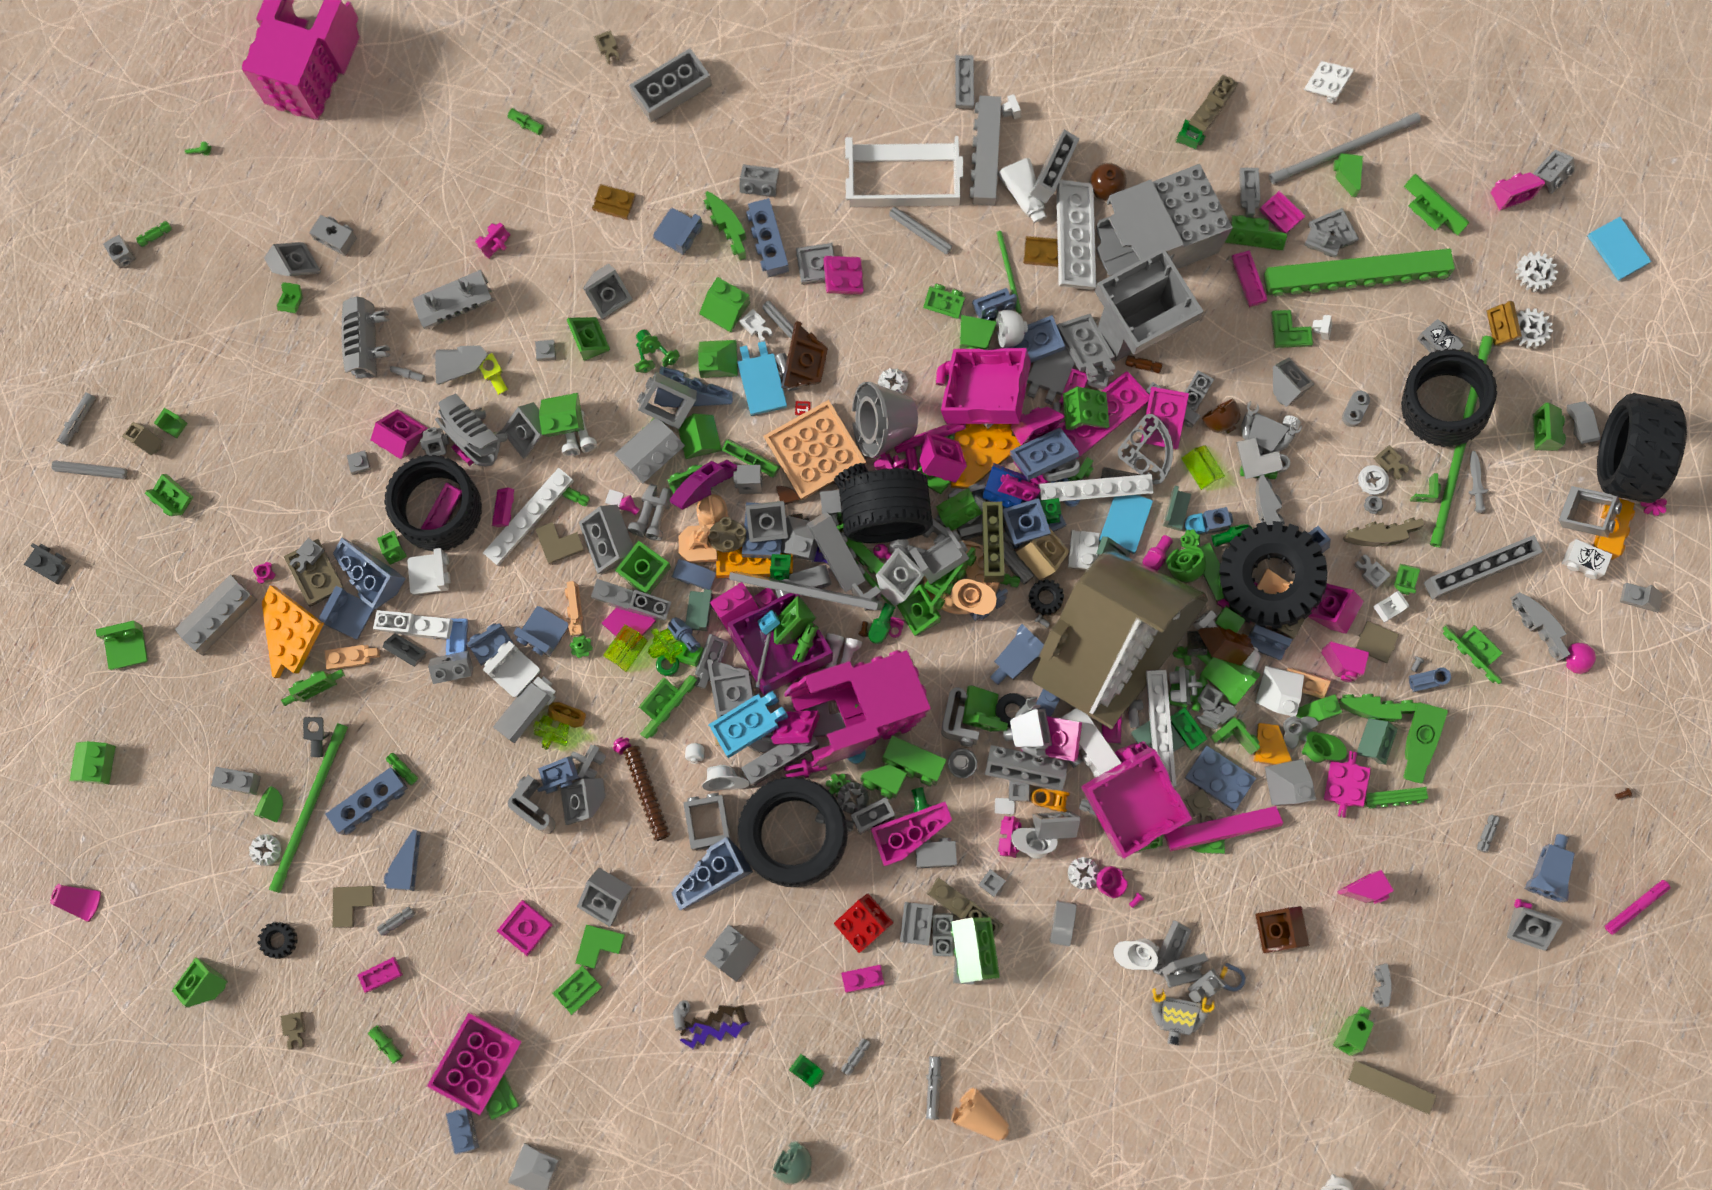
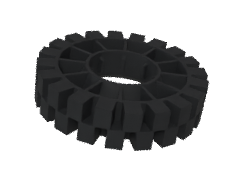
[1219,521,1328,629]

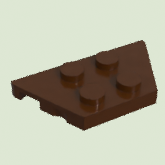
[781,321,828,389]

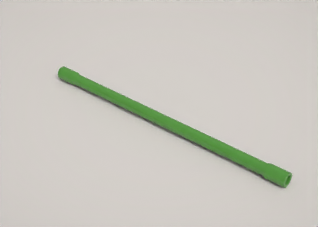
[1430,336,1494,548]

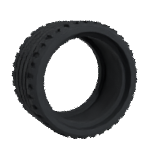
[1401,349,1497,447]
[384,455,482,551]
[839,468,933,543]

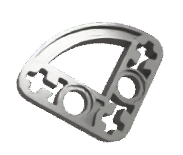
[1118,414,1173,484]

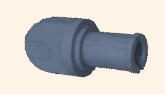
[668,617,700,653]

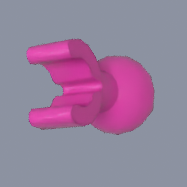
[873,544,892,560]

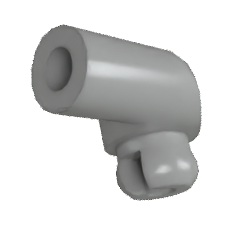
[1128,699,1143,728]
[673,1000,690,1031]

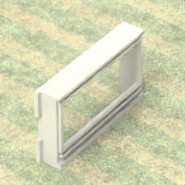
[845,136,963,207]

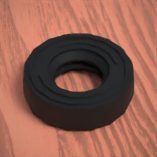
[995,693,1026,728]

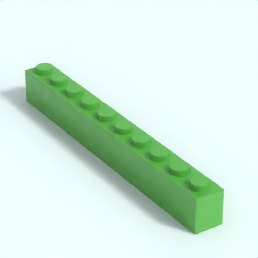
[1264,248,1455,296]

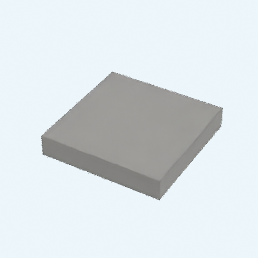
[796,243,834,285]

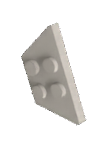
[707,659,753,719]

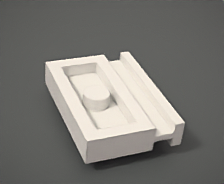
[1068,530,1100,570]

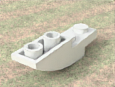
[373,610,453,639]

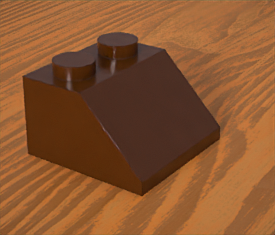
[1198,627,1255,666]
[1255,906,1310,953]

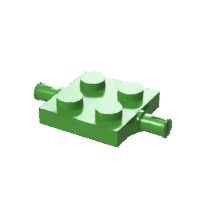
[281,669,345,706]

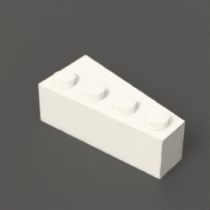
[1061,708,1121,778]

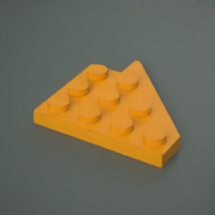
[951,424,1021,489]
[262,585,324,678]

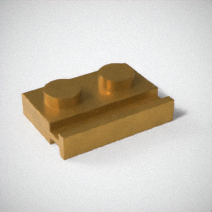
[592,184,636,220]
[1023,236,1058,267]
[1486,301,1522,346]

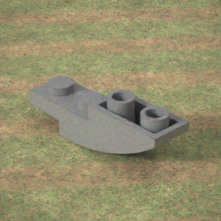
[1255,474,1285,525]
[591,579,671,620]
[1510,592,1570,661]

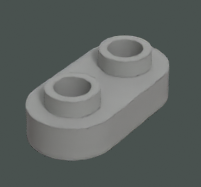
[1342,391,1370,427]
[1042,458,1080,481]

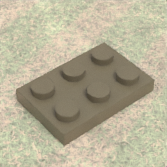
[284,539,344,607]

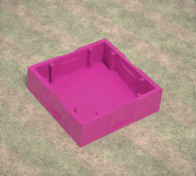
[941,348,1031,424]
[1081,748,1192,859]

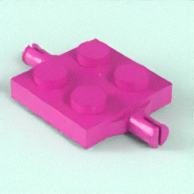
[1324,751,1371,818]

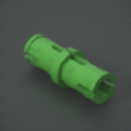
[507,108,544,135]
[792,622,819,663]
[368,1025,403,1064]

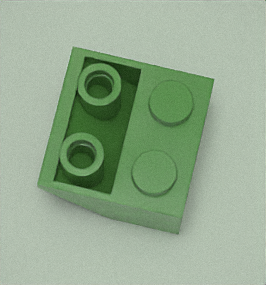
[861,764,907,800]

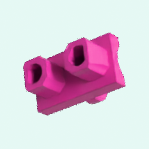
[475,222,510,259]
[873,453,907,470]
[1114,741,1149,763]

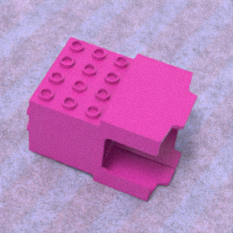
[242,0,360,120]
[784,650,931,768]

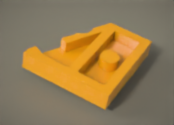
[1254,723,1292,765]

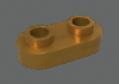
[547,702,586,728]

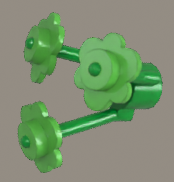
[634,329,680,373]

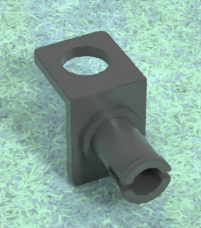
[303,717,330,758]

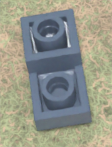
[672,559,716,590]

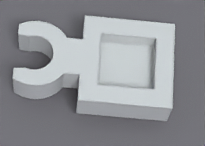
[740,309,772,342]

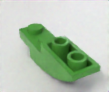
[703,191,746,261]
[1338,694,1418,722]

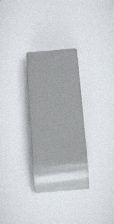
[775,565,831,598]

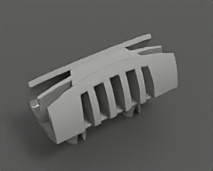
[412,270,495,329]
[341,296,390,379]
[435,394,507,466]

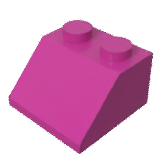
[1491,172,1545,211]
[1010,406,1064,445]
[370,409,428,459]
[920,432,967,483]
[710,582,759,635]
[1308,584,1364,634]
[1321,642,1369,683]
[1338,870,1394,904]

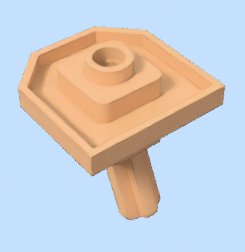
[679,524,718,563]

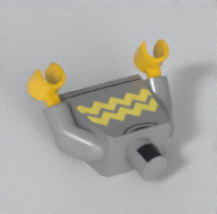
[1151,988,1215,1046]

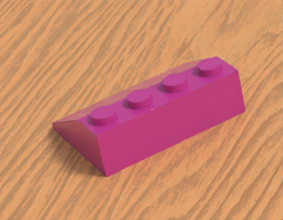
[427,1011,521,1115]

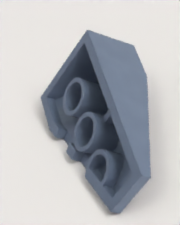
[672,837,753,910]

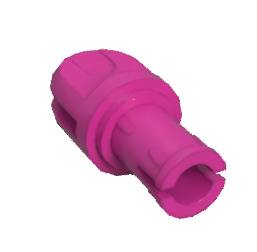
[1142,535,1173,571]
[784,758,827,778]

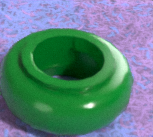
[656,653,679,676]

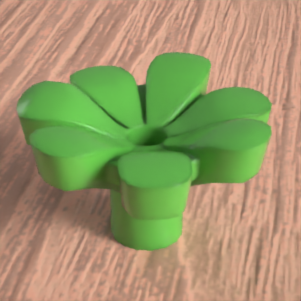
[1173,646,1198,665]
[826,773,851,798]

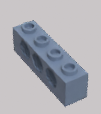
[746,198,789,277]
[325,767,408,835]

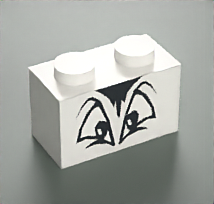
[1562,539,1612,579]

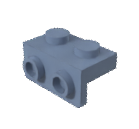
[537,756,579,794]

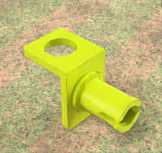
[479,353,508,395]

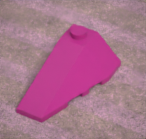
[871,802,952,866]

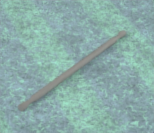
[756,631,772,687]

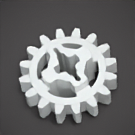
[1515,251,1558,292]
[1514,308,1553,349]

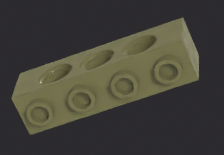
[982,502,1005,583]

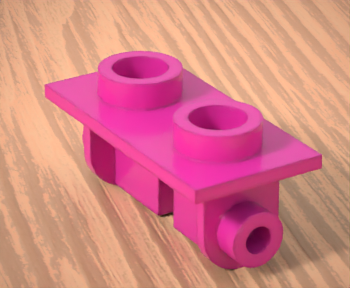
[998,474,1041,501]
[998,816,1022,858]

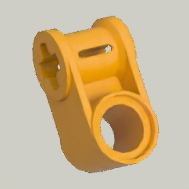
[1031,789,1070,812]

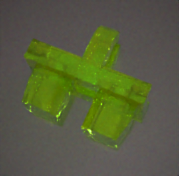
[648,628,683,664]
[533,715,569,750]

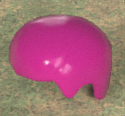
[1566,642,1596,674]
[1096,866,1128,899]

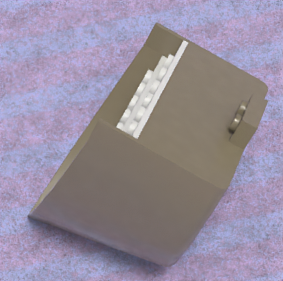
[1033,551,1208,729]

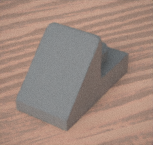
[1620,583,1663,613]

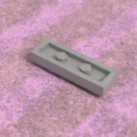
[955,55,974,109]

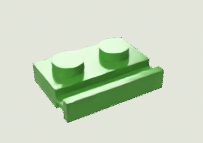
[552,966,602,1015]
[485,1074,519,1120]

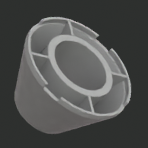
[852,382,918,458]

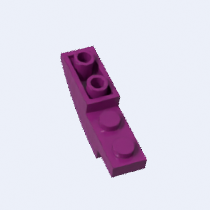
[670,459,737,510]

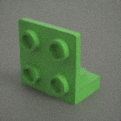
[1063,386,1109,430]
[95,620,148,670]
[962,685,1008,732]
[1210,717,1261,755]

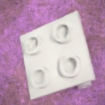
[1304,61,1354,103]

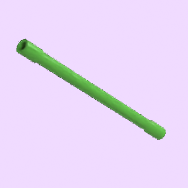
[269,723,348,893]

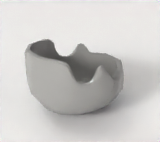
[948,748,977,779]

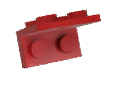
[834,893,894,953]

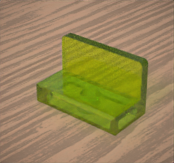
[1181,445,1225,490]
[603,624,648,672]

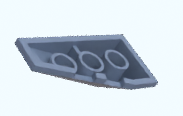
[654,367,733,407]
[333,538,406,609]

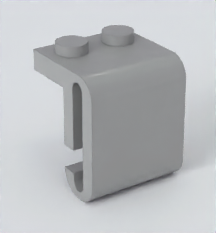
[941,687,979,747]
[508,775,556,834]

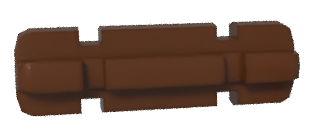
[1125,355,1162,373]

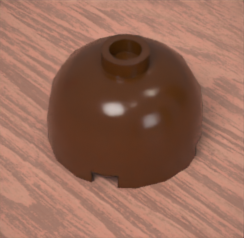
[1089,163,1126,201]
[1202,399,1241,434]

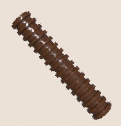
[623,746,670,841]

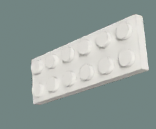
[1056,180,1096,290]

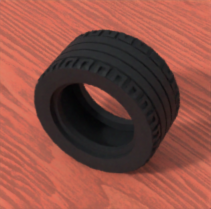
[738,776,848,888]

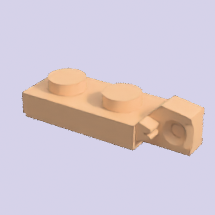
[565,581,583,636]
[325,645,380,670]
[1278,668,1331,699]

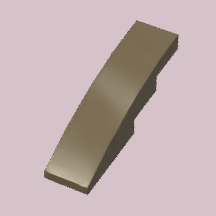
[1348,1061,1436,1115]

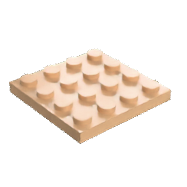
[763,400,866,500]

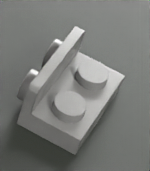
[1533,149,1575,194]
[740,164,779,197]
[1161,953,1208,988]

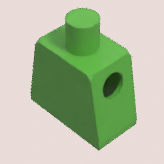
[960,315,996,350]
[1333,1006,1374,1056]

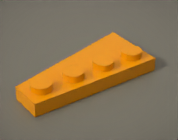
[716,547,793,578]

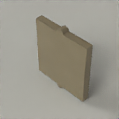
[1356,621,1399,663]

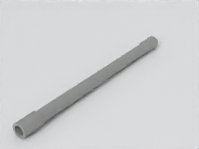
[1269,112,1421,184]

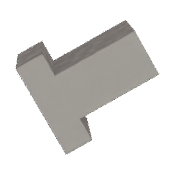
[1095,248,1204,362]

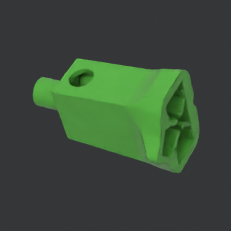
[1196,647,1261,707]

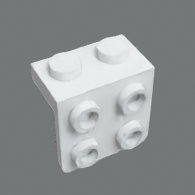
[408,548,451,595]
[482,641,540,697]

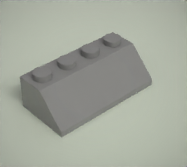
[175,574,257,655]

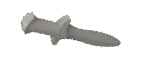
[1469,451,1488,513]

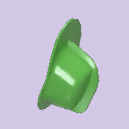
[1302,731,1347,763]

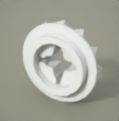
[878,368,908,394]
[1358,465,1389,495]
[249,834,281,866]
[1068,857,1099,889]

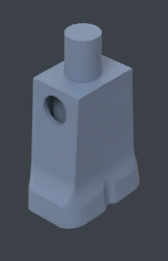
[990,624,1044,685]
[1524,834,1575,903]

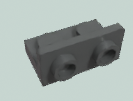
[24,543,71,584]

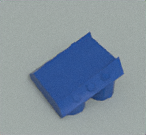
[982,463,1028,508]

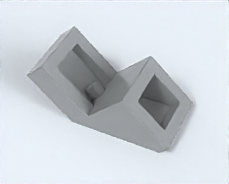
[1566,401,1600,444]

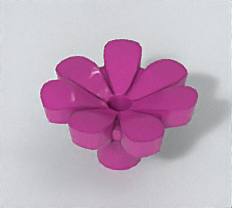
[1640,498,1667,516]

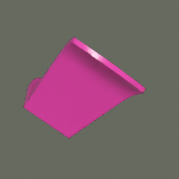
[50,884,101,922]

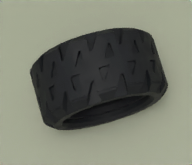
[1597,393,1687,503]

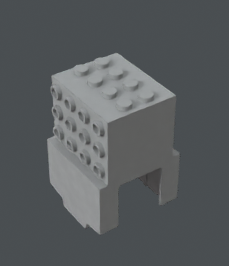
[1096,164,1233,276]

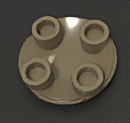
[708,517,746,552]

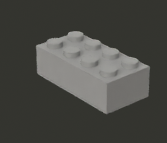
[629,48,712,122]

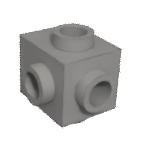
[420,427,449,456]

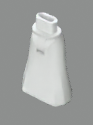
[997,158,1047,223]

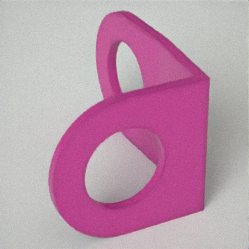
[889,617,904,638]

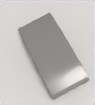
[1185,370,1214,411]
[1050,900,1076,946]
[933,913,953,956]
[1373,963,1391,1007]

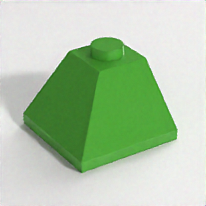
[698,340,738,378]
[171,957,227,1008]

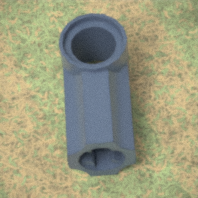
[1409,667,1451,692]

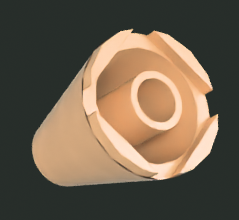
[951,1088,1010,1141]

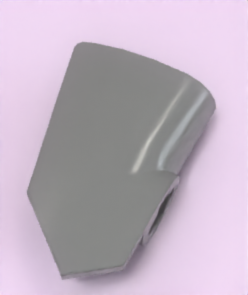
[435,346,488,385]

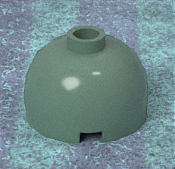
[773,1141,812,1185]

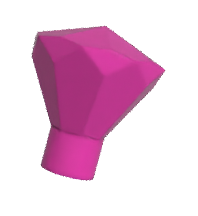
[619,495,640,515]

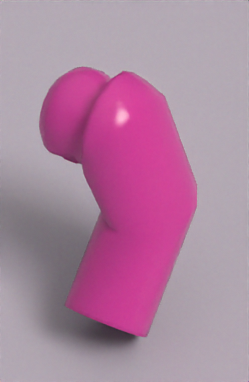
[936,361,951,386]

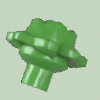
[1181,529,1200,548]
[569,635,593,658]

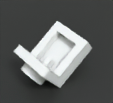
[1373,591,1409,622]
[533,676,556,706]

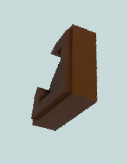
[776,486,799,505]

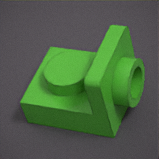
[377,530,407,565]

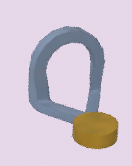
[1219,963,1246,992]

